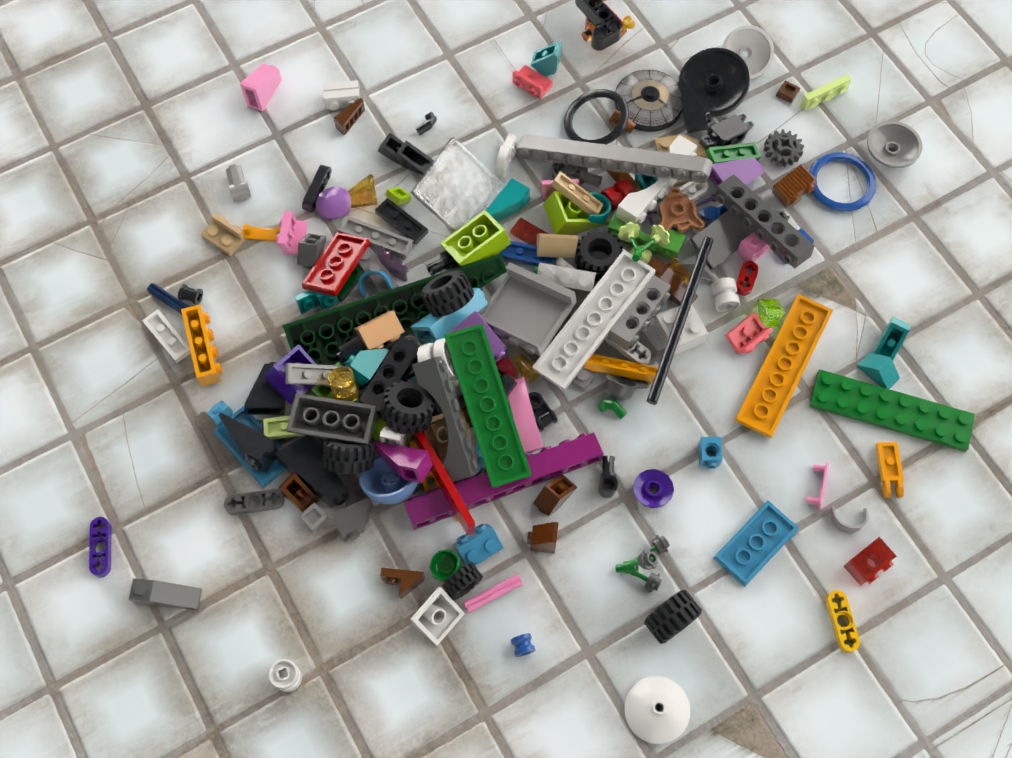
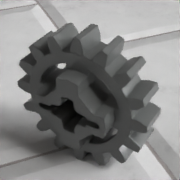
[763,129,804,167]

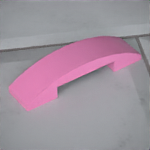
[508,377,544,454]

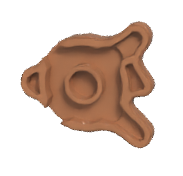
[659,187,705,233]

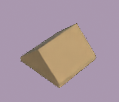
[537,233,578,258]

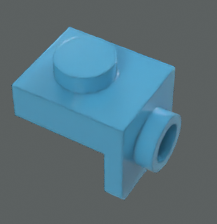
[206,400,233,427]

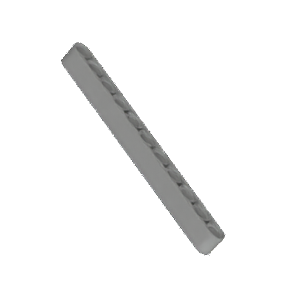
[516,135,713,183]

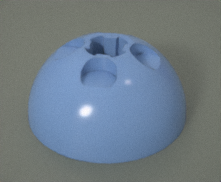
[360,456,418,505]

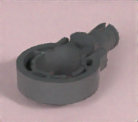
[552,163,602,187]

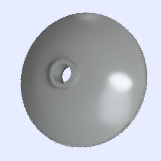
[867,121,922,168]

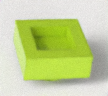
[385,187,412,205]

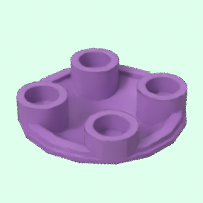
[316,187,352,219]

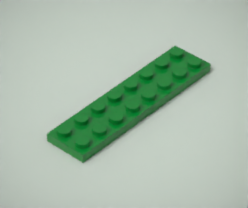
[444,323,532,489]
[810,369,975,452]

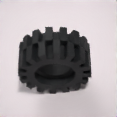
[443,563,483,600]

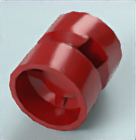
[600,179,634,212]

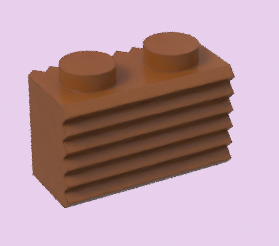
[772,164,816,207]

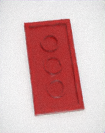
[301,232,370,297]

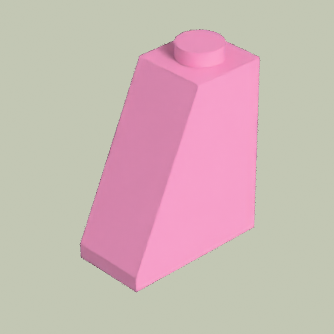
[240,64,282,112]

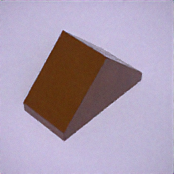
[279,472,319,513]

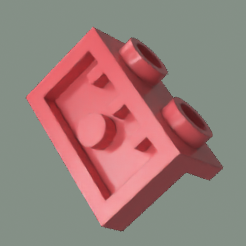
[512,65,553,100]

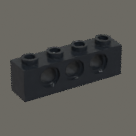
[358,336,420,418]

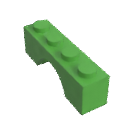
[607,209,686,262]

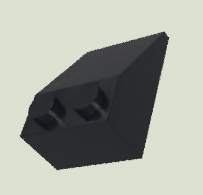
[218,412,278,473]

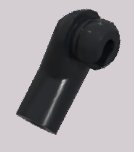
[415,112,437,136]

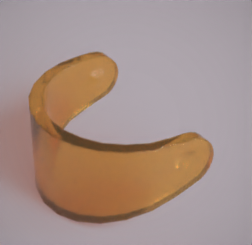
[667,256,691,284]

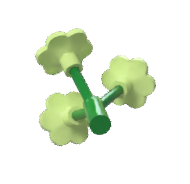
[618,222,670,264]

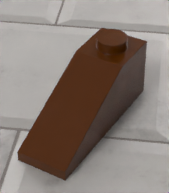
[647,257,698,306]

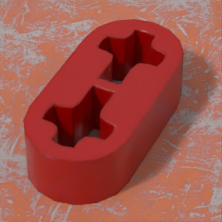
[736,261,759,296]

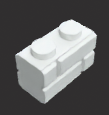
[323,80,360,111]

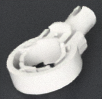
[495,134,517,178]

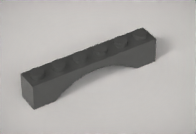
[412,356,478,482]

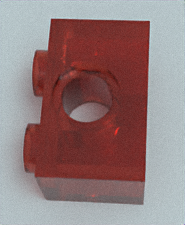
[843,537,897,586]

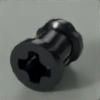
[178,284,203,305]

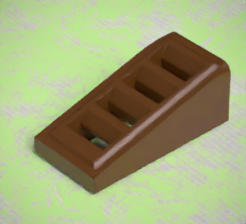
[334,98,365,135]

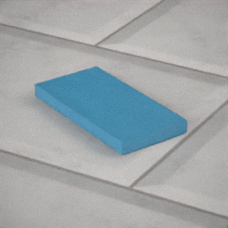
[213,406,285,489]
[713,501,799,587]

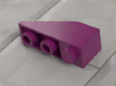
[375,441,433,483]

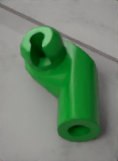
[598,398,627,419]

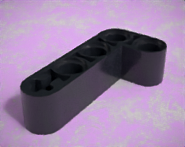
[575,0,622,51]

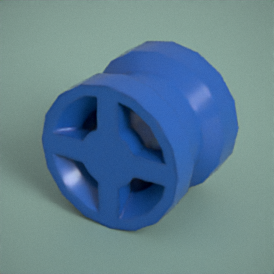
[510,633,536,657]

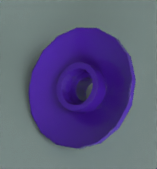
[633,469,674,508]

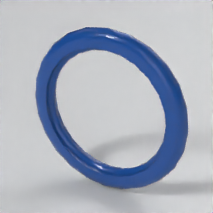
[809,152,876,212]

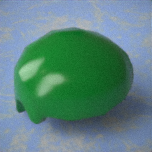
[429,549,461,582]

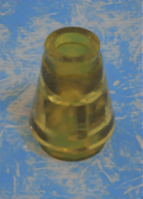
[514,354,540,382]

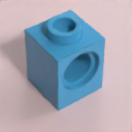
[698,437,723,469]

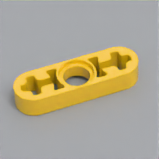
[826,590,860,653]

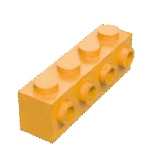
[181,304,223,387]

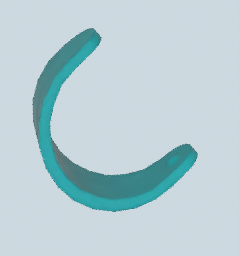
[588,192,611,224]

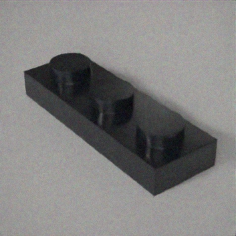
[375,198,428,245]

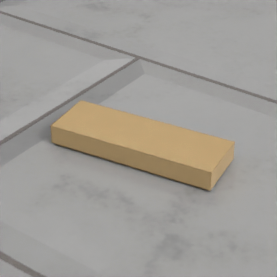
[551,171,604,215]

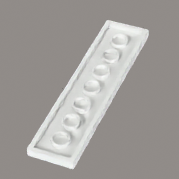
[532,250,656,391]

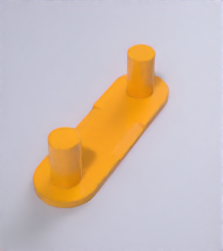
[242,224,280,241]

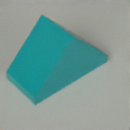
[857,353,900,389]

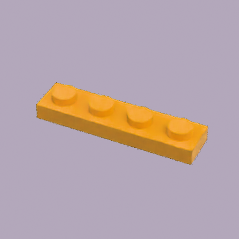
[584,354,658,384]

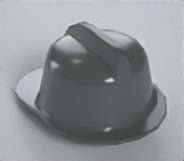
[605,375,649,401]

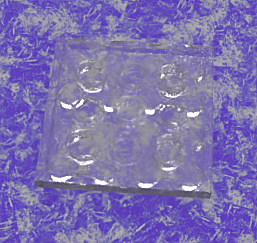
[410,137,505,232]

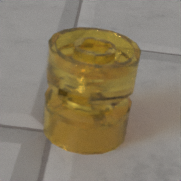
[327,367,359,402]

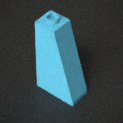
[410,288,488,343]

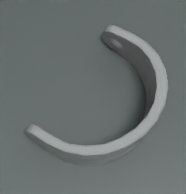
[830,507,869,533]

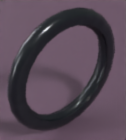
[564,89,629,145]

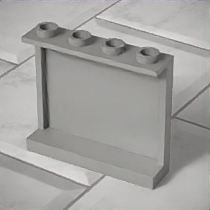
[480,262,577,356]

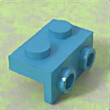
[453,523,504,565]

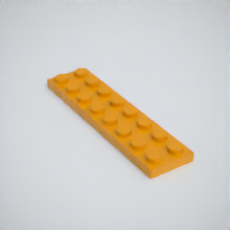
[735,294,833,439]

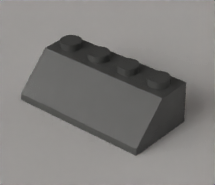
[286,393,379,445]

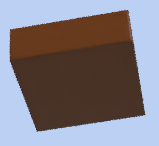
[776,80,801,104]

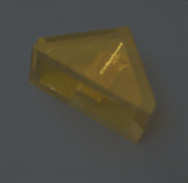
[348,174,378,208]

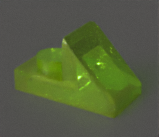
[758,299,785,326]

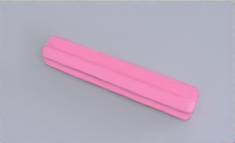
[464,575,522,612]

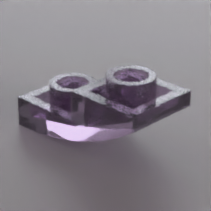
[376,246,409,282]

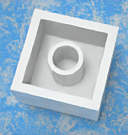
[654,305,708,355]

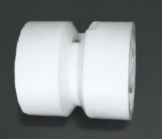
[711,277,741,313]
[269,659,302,692]

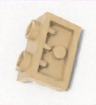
[201,213,245,256]

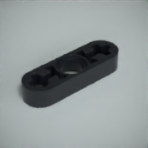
[302,165,332,212]

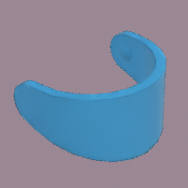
[358,271,393,298]

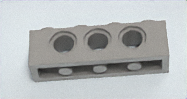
[608,275,671,350]

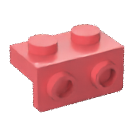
[724,312,773,354]

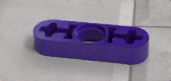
[89,517,112,578]

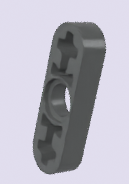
[224,489,285,515]

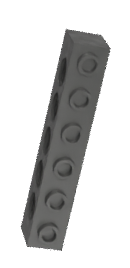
[715,174,815,269]

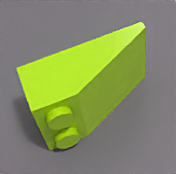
[543,191,610,235]
[440,210,511,266]

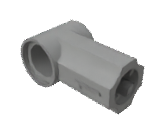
[226,164,251,202]

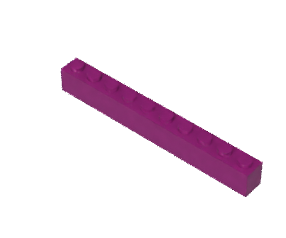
[404,432,604,530]

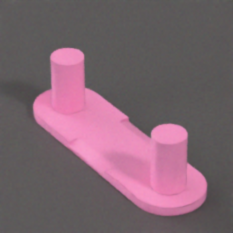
[807,462,829,510]

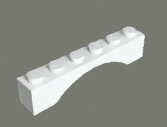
[616,135,697,225]

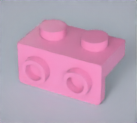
[276,211,308,255]

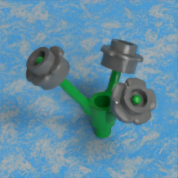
[615,535,670,592]

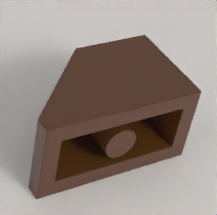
[533,474,577,517]
[527,522,559,554]

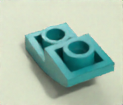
[294,290,339,314]

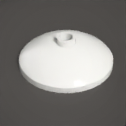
[722,25,774,79]
[624,676,690,744]

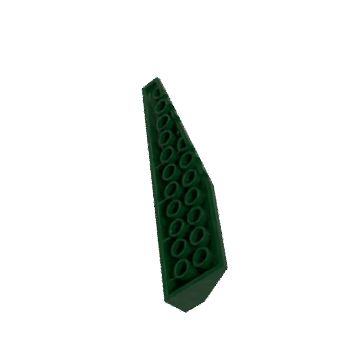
[282,254,507,366]

